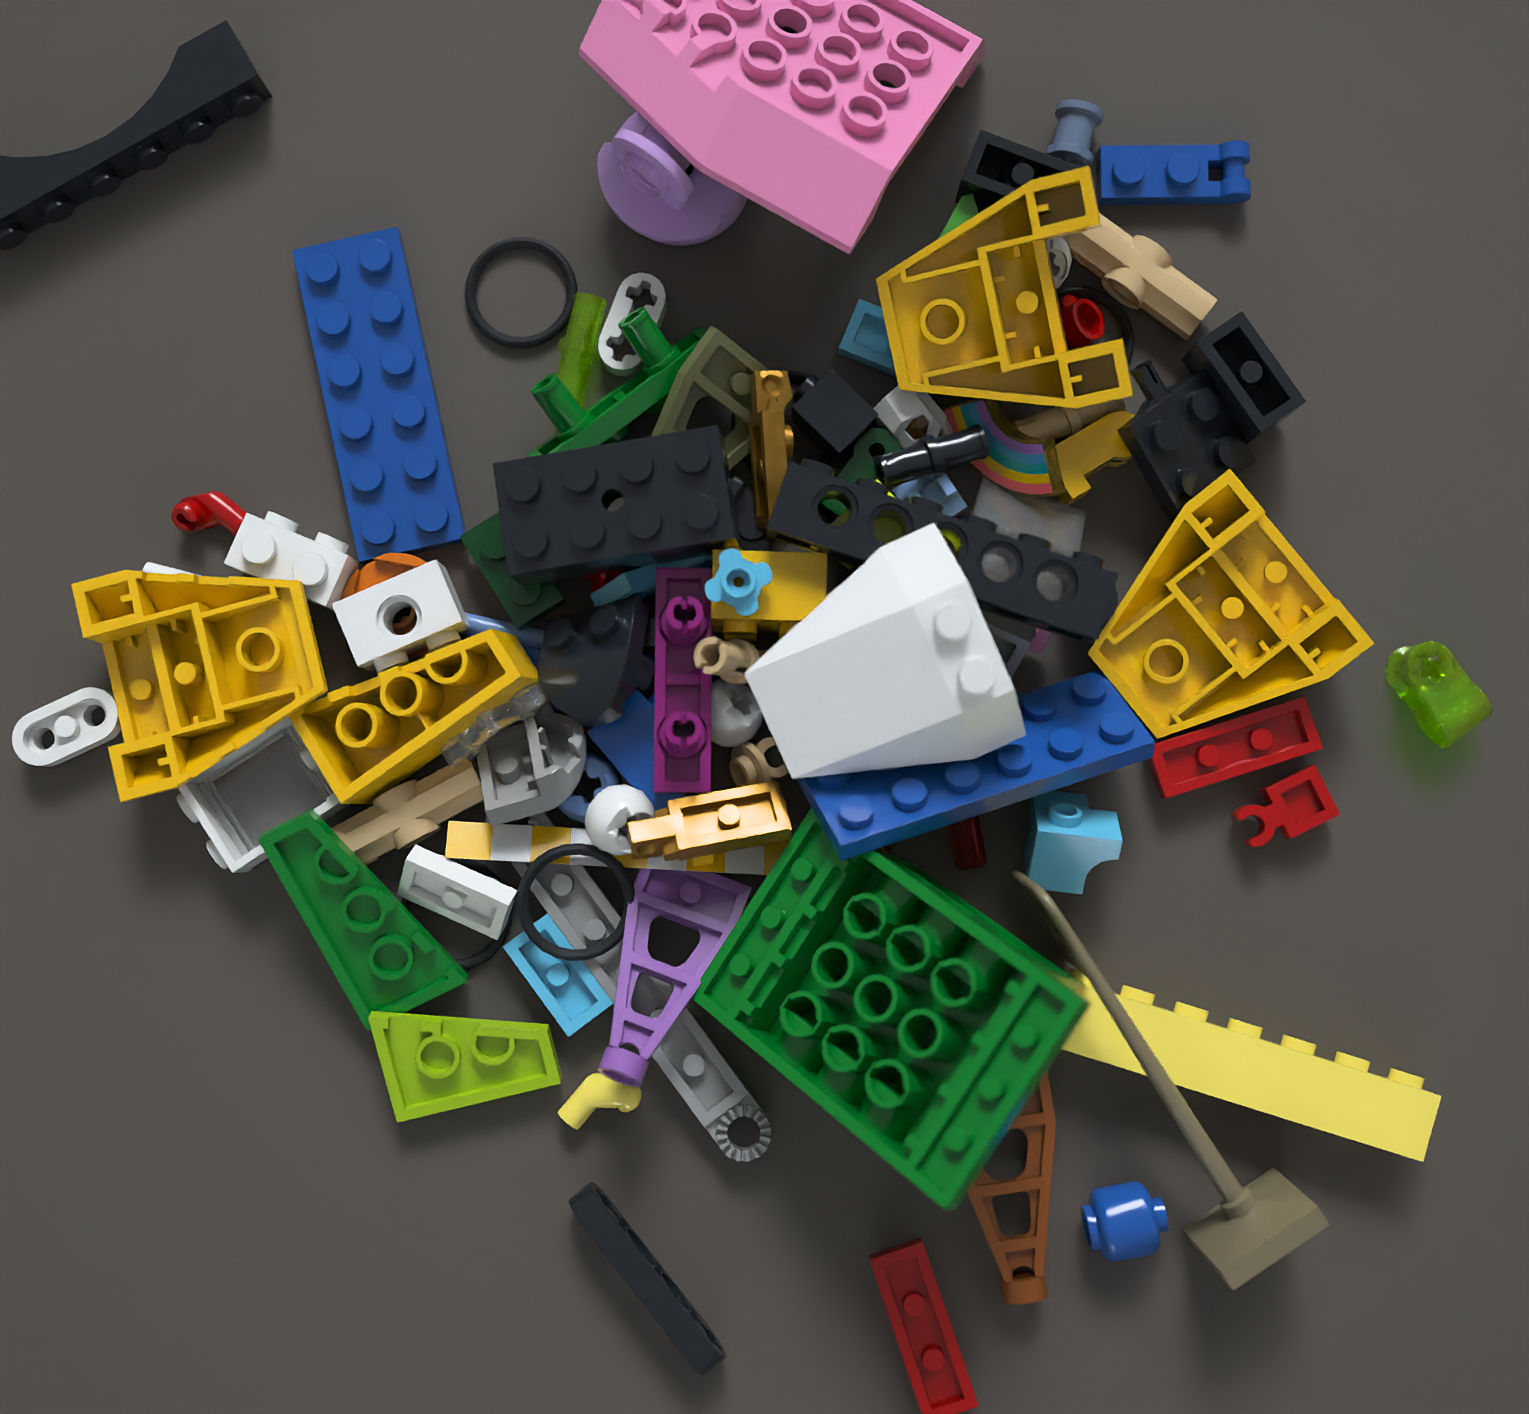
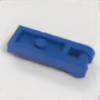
[1097,140,1251,205]

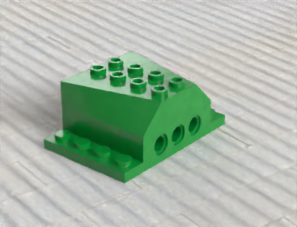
[692,807,1091,1210]

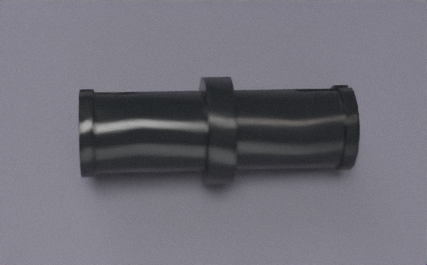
[873,424,989,489]

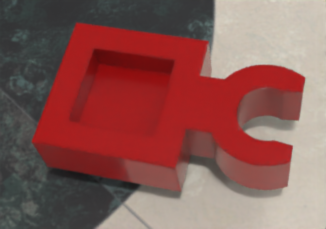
[1230,765,1340,847]

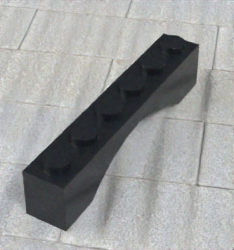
[0,20,273,250]

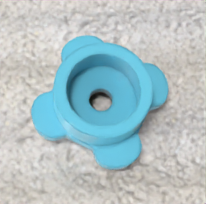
[705,548,772,616]

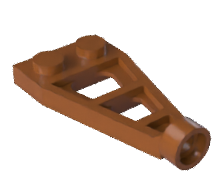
[967,1070,1056,1305]

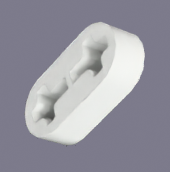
[598,273,667,377]

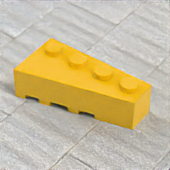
[288,629,540,804]

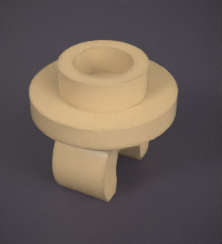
[729,737,789,787]

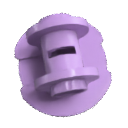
[597,111,747,246]

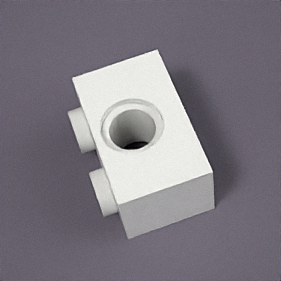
[332,559,471,673]

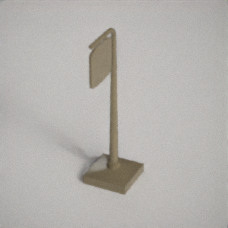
[1009,869,1330,1291]

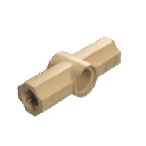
[1063,213,1217,341]
[331,755,484,866]

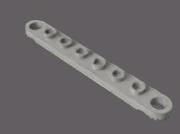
[485,812,772,1162]

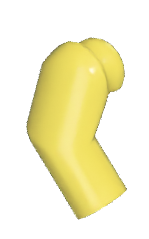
[557,1073,642,1130]

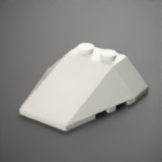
[744,523,1026,779]

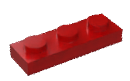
[1148,696,1323,799]
[868,1237,979,1414]

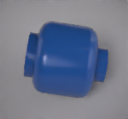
[1080,1181,1169,1262]

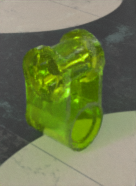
[1385,641,1492,749]

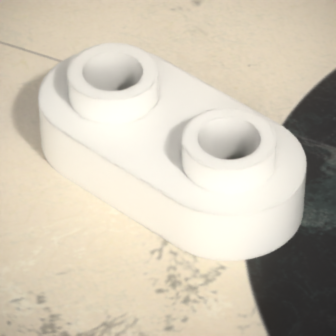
[12,687,121,767]

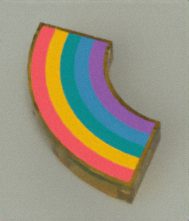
[941,398,1066,497]

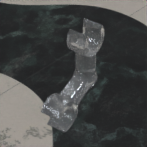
[440,682,549,769]

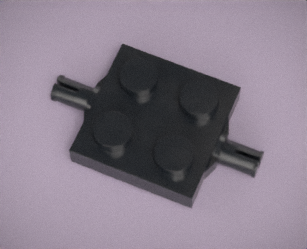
[1117,360,1256,523]

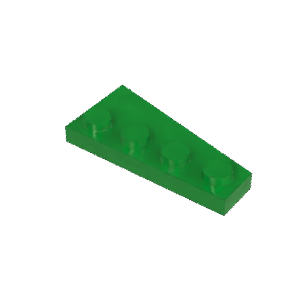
[258,809,468,1031]

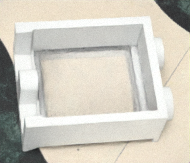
[176,717,350,873]

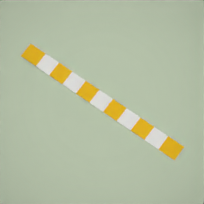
[445,821,884,875]

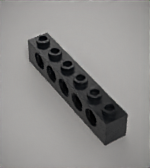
[765,459,1119,645]

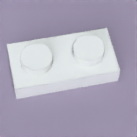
[397,844,517,940]

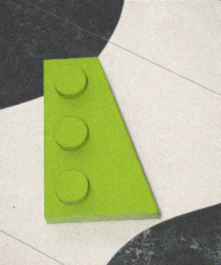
[368,1011,562,1123]

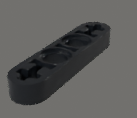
[569,1182,727,1376]

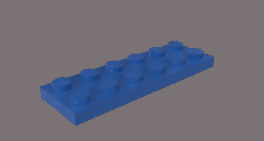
[292,227,467,565]
[797,669,1155,861]

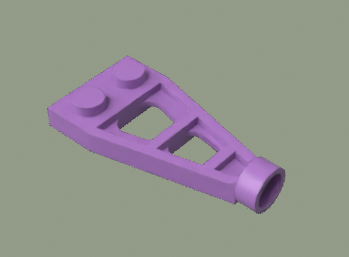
[598,868,752,1087]

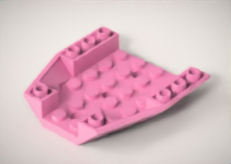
[578,0,986,254]

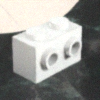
[224,511,363,612]

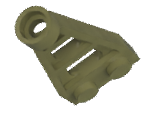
[618,326,796,510]

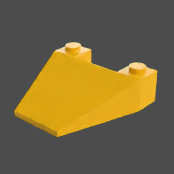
[876,166,1133,408]

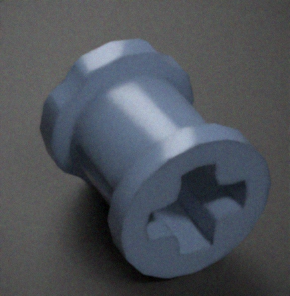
[1045,99,1104,168]

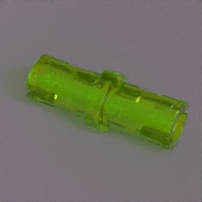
[557,292,608,407]

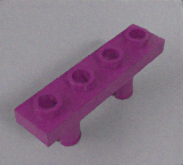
[653,567,712,794]

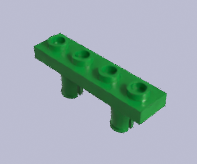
[527,307,707,457]

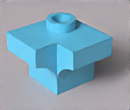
[1023,791,1123,894]

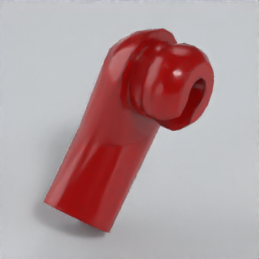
[171,491,248,537]

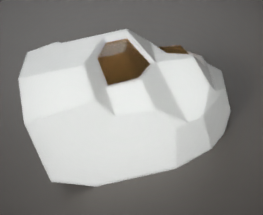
[873,386,954,449]

